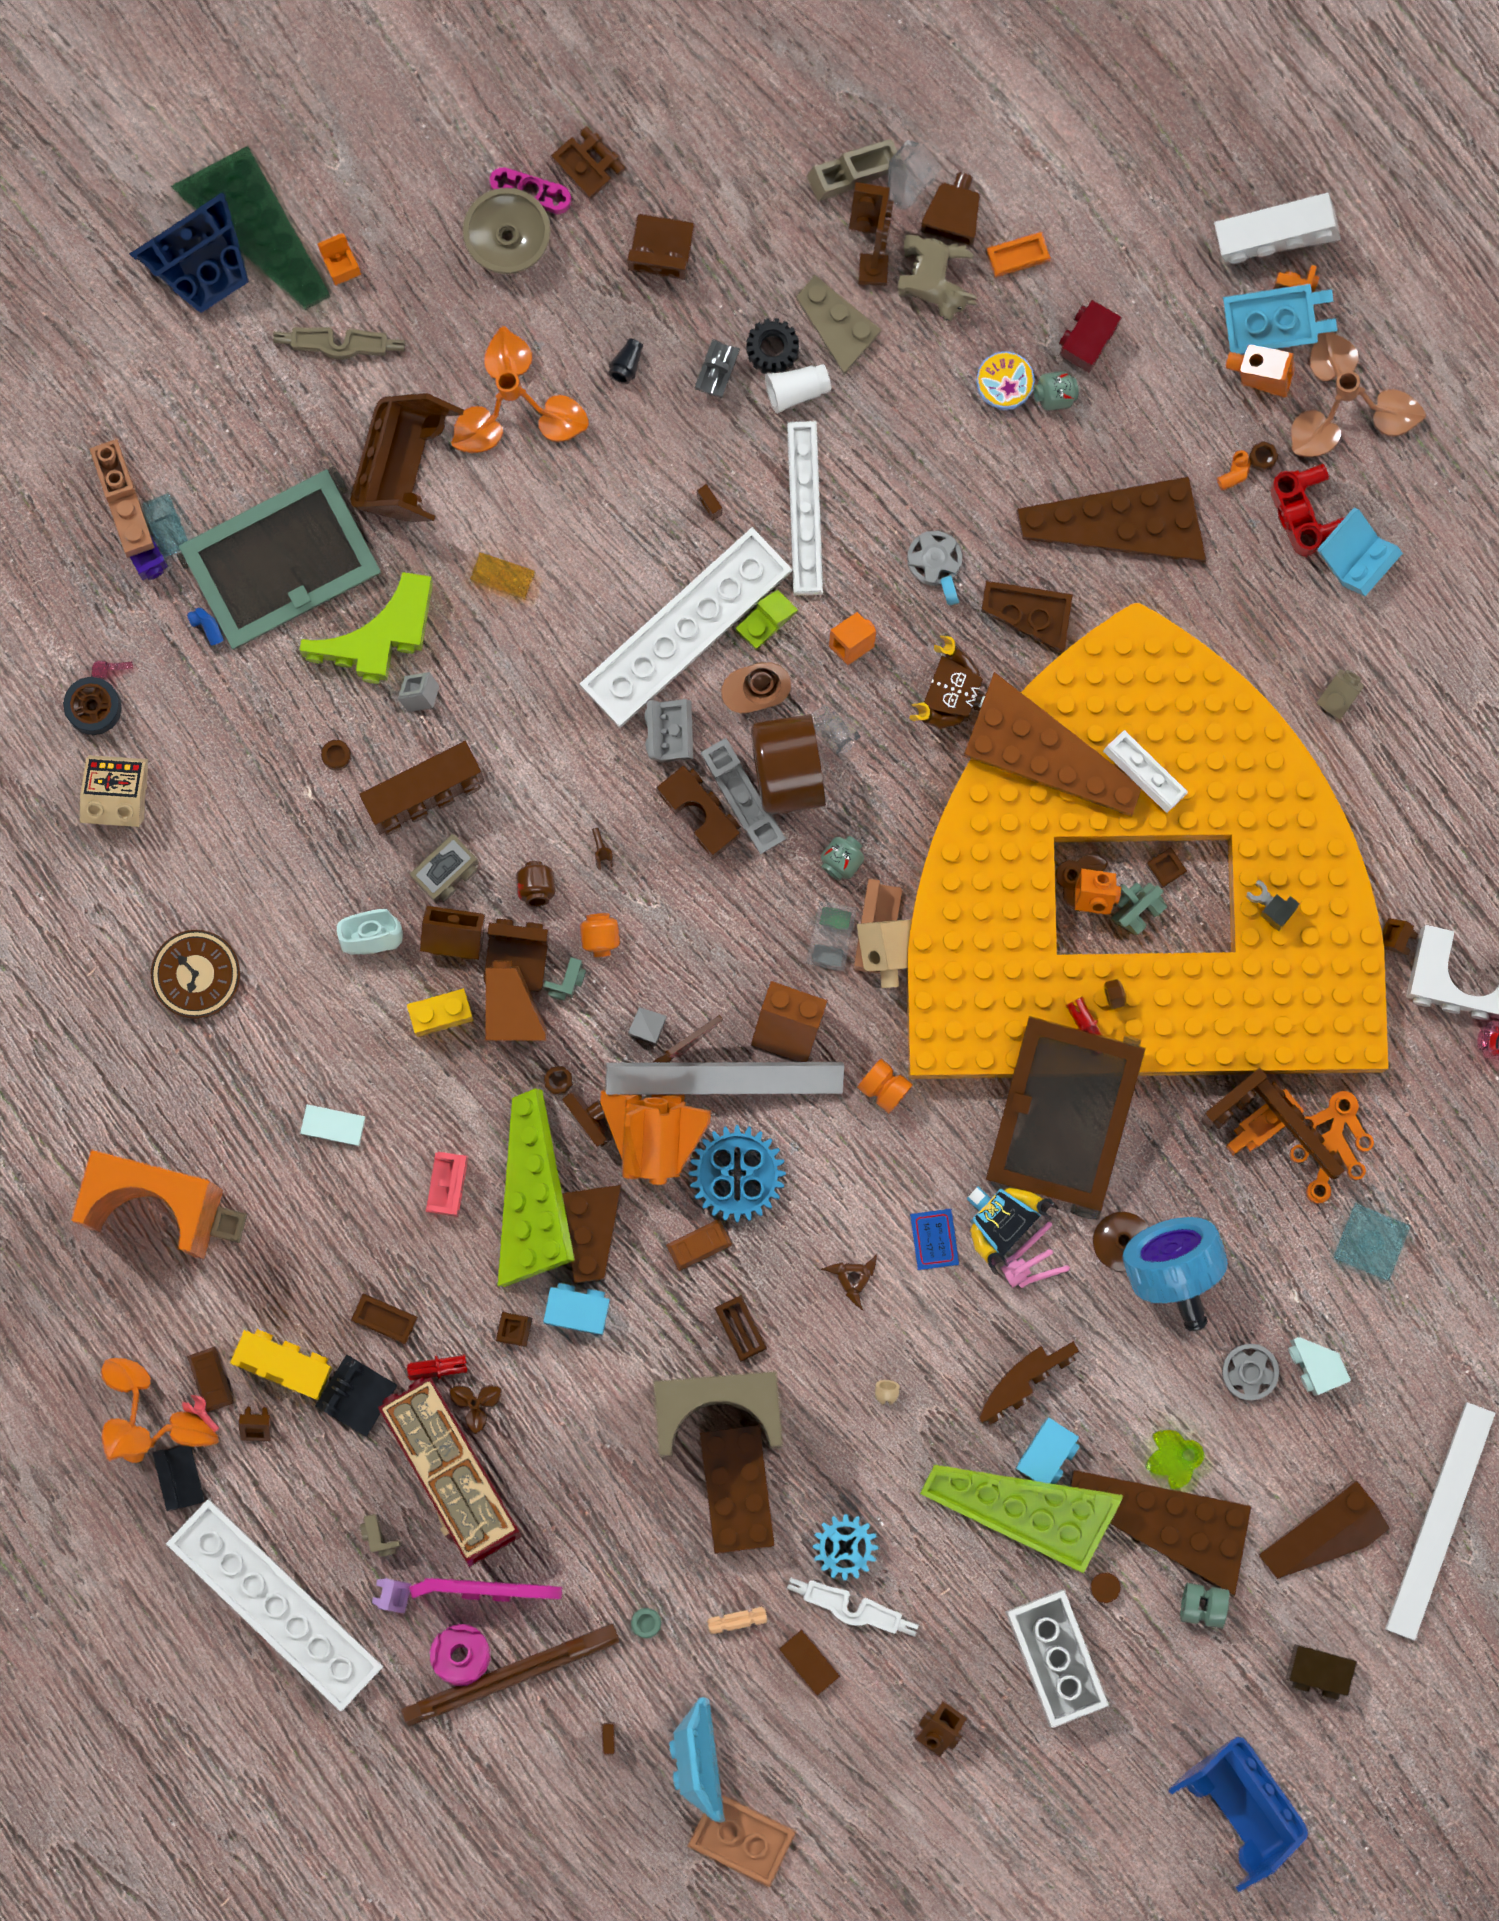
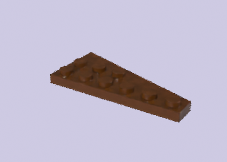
[1016,476,1207,563]
[1070,1470,1252,1596]

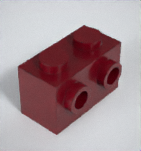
[1059,300,1122,373]

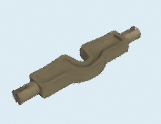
[273,327,405,359]

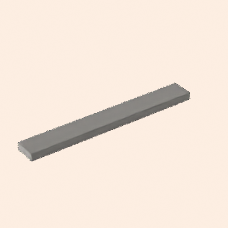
[605,1062,844,1095]

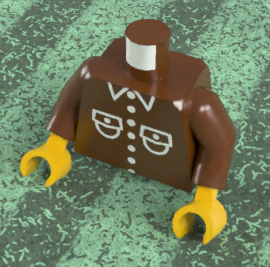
[909,635,985,729]

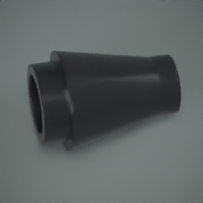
[608,338,644,384]

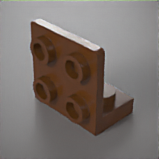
[848,182,894,269]
[627,214,694,280]

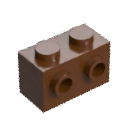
[420,905,485,960]

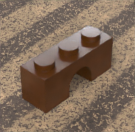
[656,765,741,860]

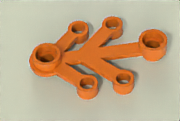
[1289,1091,1374,1204]

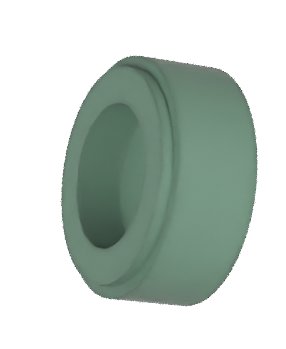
[631,1608,661,1639]

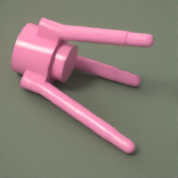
[1000,1222,1070,1288]

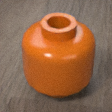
[580,913,620,957]

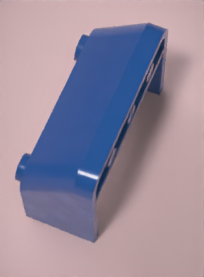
[1168,1737,1308,1892]

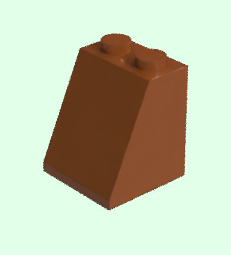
[485,960,548,1041]
[750,981,828,1062]

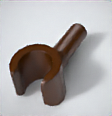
[592,828,614,870]

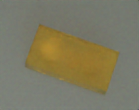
[470,552,536,600]

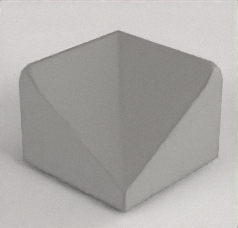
[398,672,439,712]
[628,1007,667,1046]

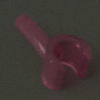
[91,660,133,680]

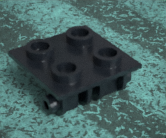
[315,1354,398,1437]

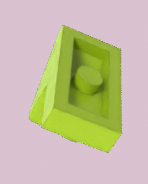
[736,589,798,651]

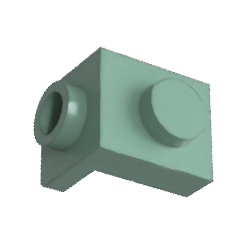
[543,957,586,1001]

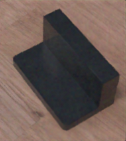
[152,1445,205,1511]

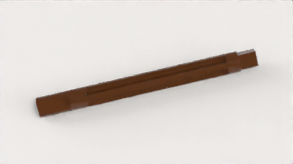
[401,1623,621,1727]

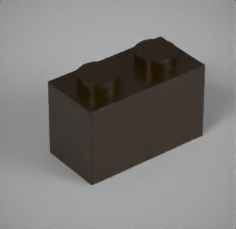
[1285,1644,1357,1700]

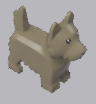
[898,234,977,321]

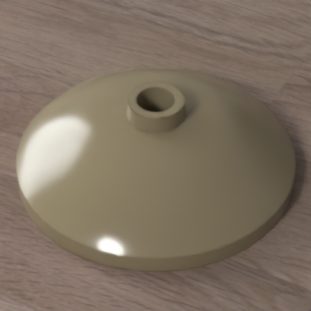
[463,188,551,274]

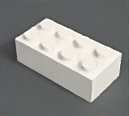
[1005,1590,1109,1728]

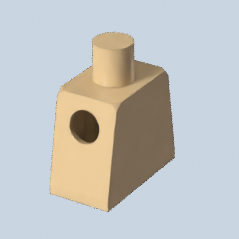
[857,920,912,988]

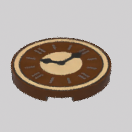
[151,930,241,1019]

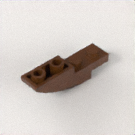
[977,1341,1080,1426]

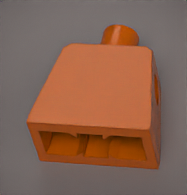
[1225,345,1295,398]

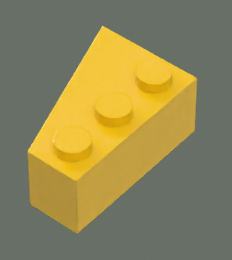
[230,1329,333,1400]

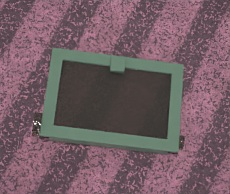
[176,466,381,650]

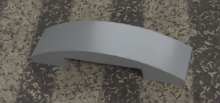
[701,738,786,855]

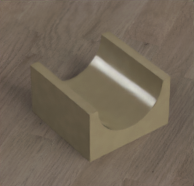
[654,1371,783,1458]

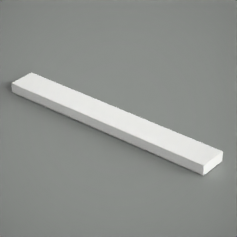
[1385,1402,1495,1640]

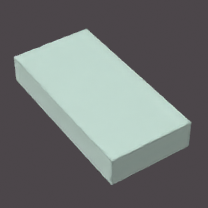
[300,1105,366,1146]

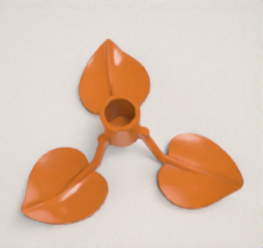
[451,326,589,453]
[101,1358,219,1463]

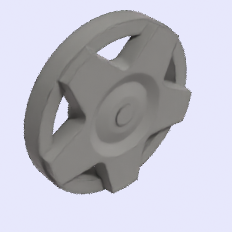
[907,531,962,586]
[1222,1344,1279,1400]

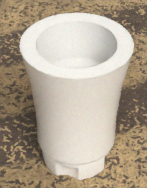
[765,364,831,414]

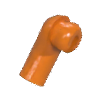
[1216,450,1251,491]

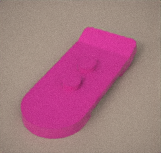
[409,1578,563,1602]

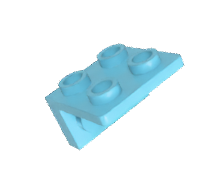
[1318,508,1403,596]

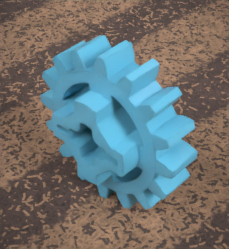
[812,1514,878,1580]

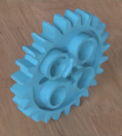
[689,1125,786,1223]

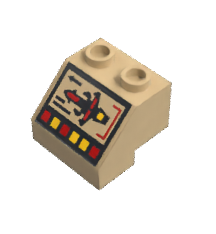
[80,755,148,827]

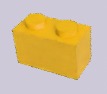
[406,988,474,1037]

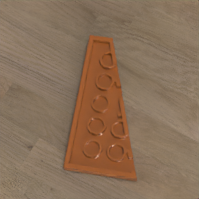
[964,672,1141,816]

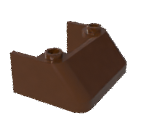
[350,393,464,522]

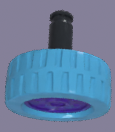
[1123,1217,1228,1332]

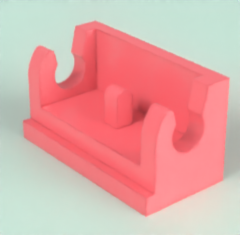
[426,1152,468,1217]

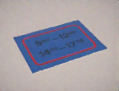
[910,1209,959,1270]

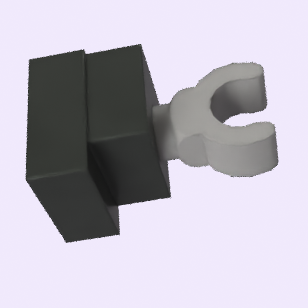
[1246,880,1300,931]

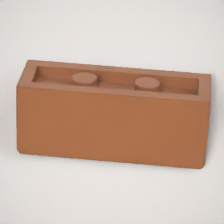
[853,879,902,974]

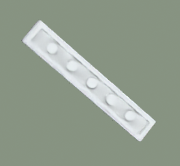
[787,421,823,596]

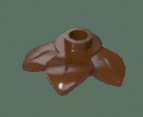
[1056,855,1108,912]

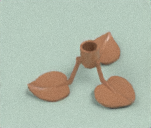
[1291,332,1426,457]

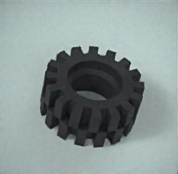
[746,318,799,374]

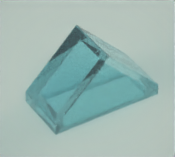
[142,493,188,558]

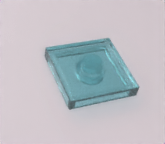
[1332,1203,1411,1281]

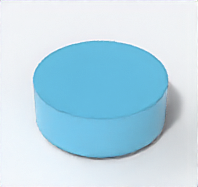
[940,575,959,606]

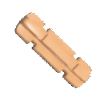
[708,1607,767,1634]

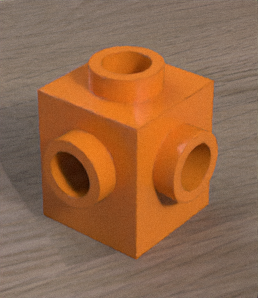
[1075,868,1121,915]

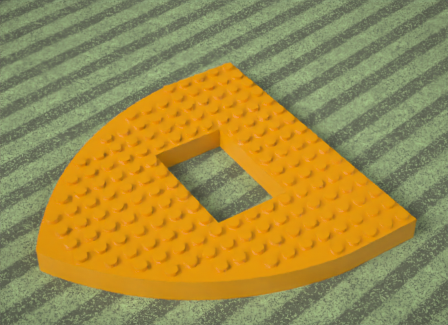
[906,603,1388,1079]

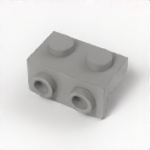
[644,699,693,763]

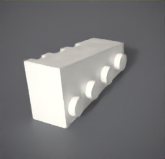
[1214,193,1341,264]

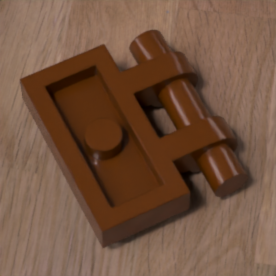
[551,126,626,200]

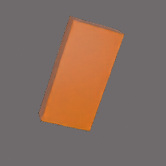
[986,232,1051,278]

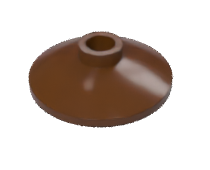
[1093,1212,1148,1271]

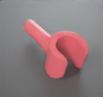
[182,1395,219,1432]

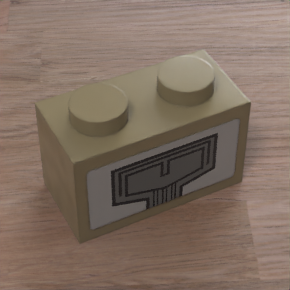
[410,834,479,904]

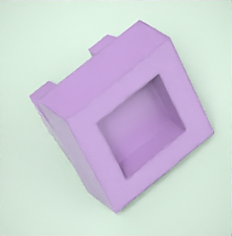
[372,1578,412,1614]

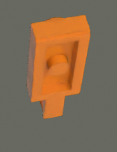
[1226,1088,1304,1156]

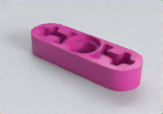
[490,167,571,214]

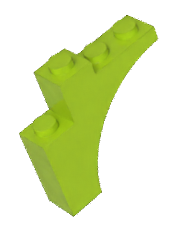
[299,572,433,684]

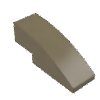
[807,139,903,202]

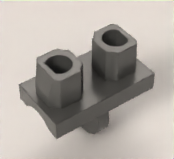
[695,339,740,399]

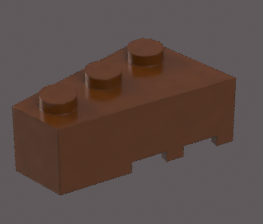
[562,1185,622,1285]

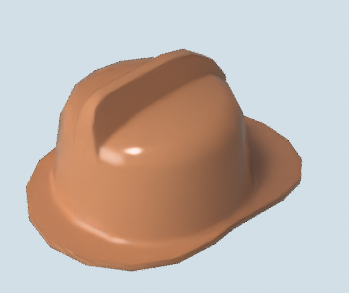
[721,662,791,713]

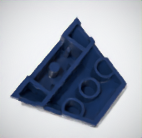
[129,192,249,313]

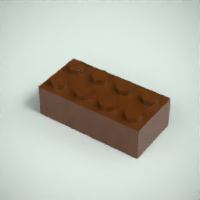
[359,740,485,836]
[700,1425,775,1554]

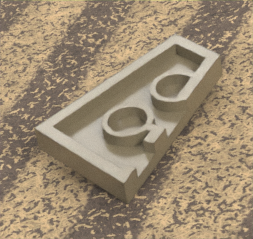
[796,275,881,375]

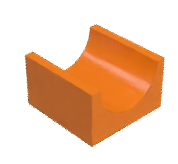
[71,1150,223,1259]

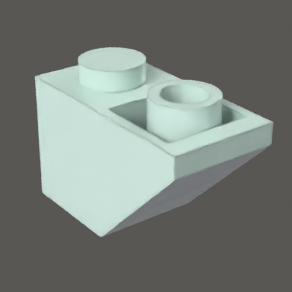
[1288,1337,1351,1396]

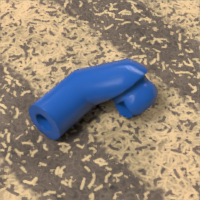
[187,608,224,646]

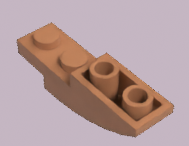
[89,439,155,558]

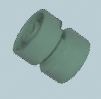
[1180,1582,1229,1629]

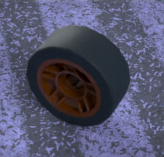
[63,676,122,735]

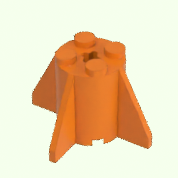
[600,1090,711,1185]

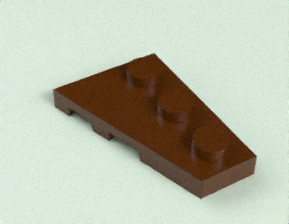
[981,581,1073,653]

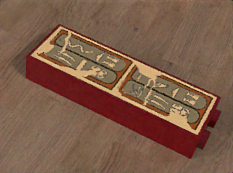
[378,1377,522,1568]

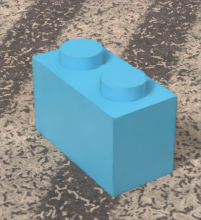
[543,1283,610,1336]
[1014,1417,1080,1484]

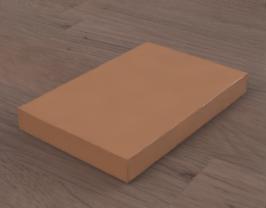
[687,1794,796,1887]

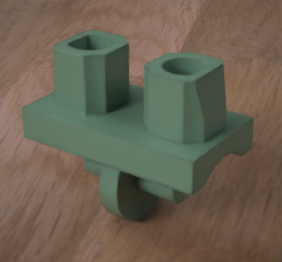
[1110,882,1167,935]

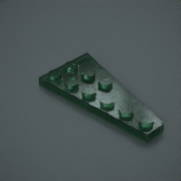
[171,146,331,310]

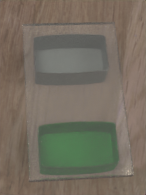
[806,900,857,972]

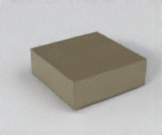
[210,1206,248,1243]

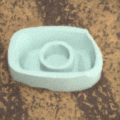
[337,909,403,955]

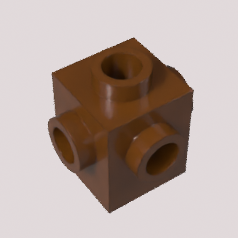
[916,1701,968,1757]

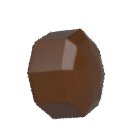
[1249,441,1278,472]
[1104,979,1126,1010]
[544,1066,573,1095]

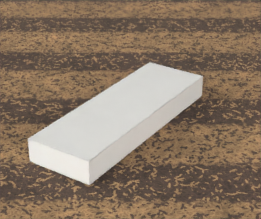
[1103,730,1188,813]

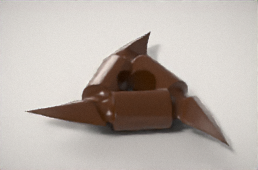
[820,1253,878,1311]

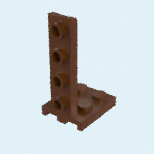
[1201,1068,1345,1180]

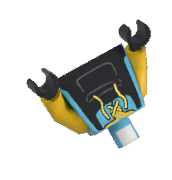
[966,1186,1059,1275]

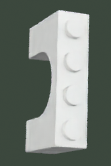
[1406,925,1499,1020]

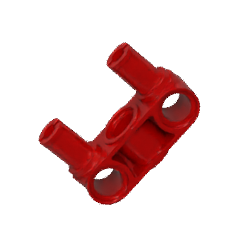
[1270,463,1345,557]

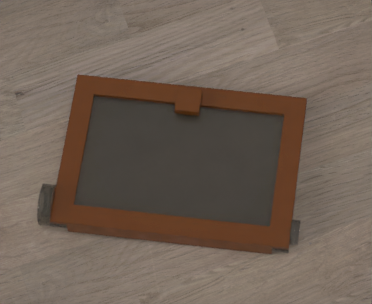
[986,1016,1146,1220]

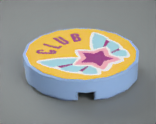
[976,351,1035,411]

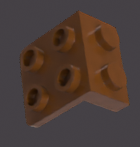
[483,919,550,992]

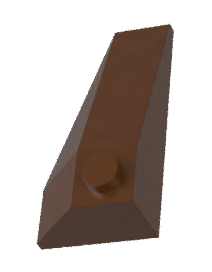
[1258,1480,1390,1579]

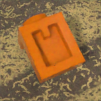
[1273,265,1319,292]

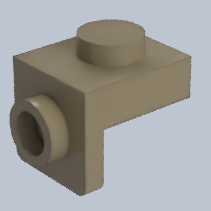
[1316,669,1364,720]
[360,1514,402,1557]

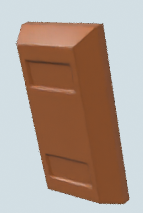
[666,1218,732,1271]

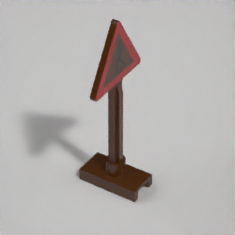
[562,1015,723,1147]

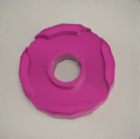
[430,1624,490,1686]

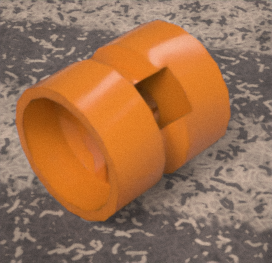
[857,1058,913,1114]

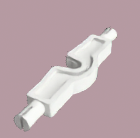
[787,1577,919,1637]

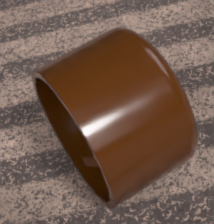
[751,714,826,815]

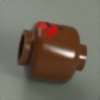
[516,861,556,907]

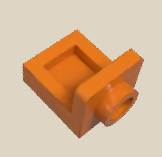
[317,233,362,286]

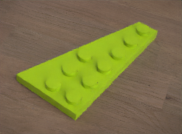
[497,1088,575,1287]
[920,1465,1123,1574]

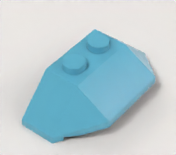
[669,1697,725,1823]

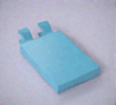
[1223,284,1337,354]

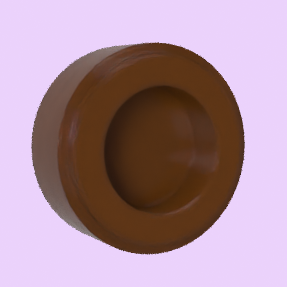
[321,740,351,770]
[1090,1572,1121,1603]

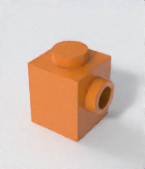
[829,612,876,665]

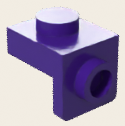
[130,534,168,581]

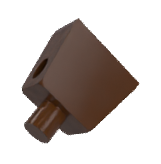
[920,172,980,247]

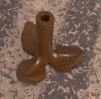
[449,1385,502,1434]

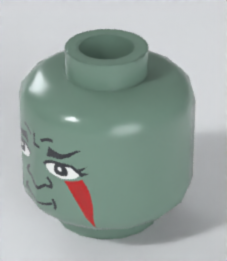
[1033,371,1079,411]
[821,836,864,881]

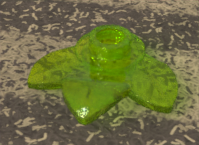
[1145,1430,1204,1489]

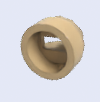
[875,1380,900,1405]

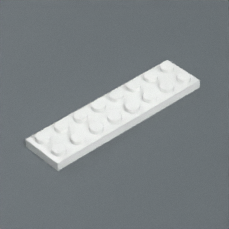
[580,527,792,728]
[166,1499,384,1712]

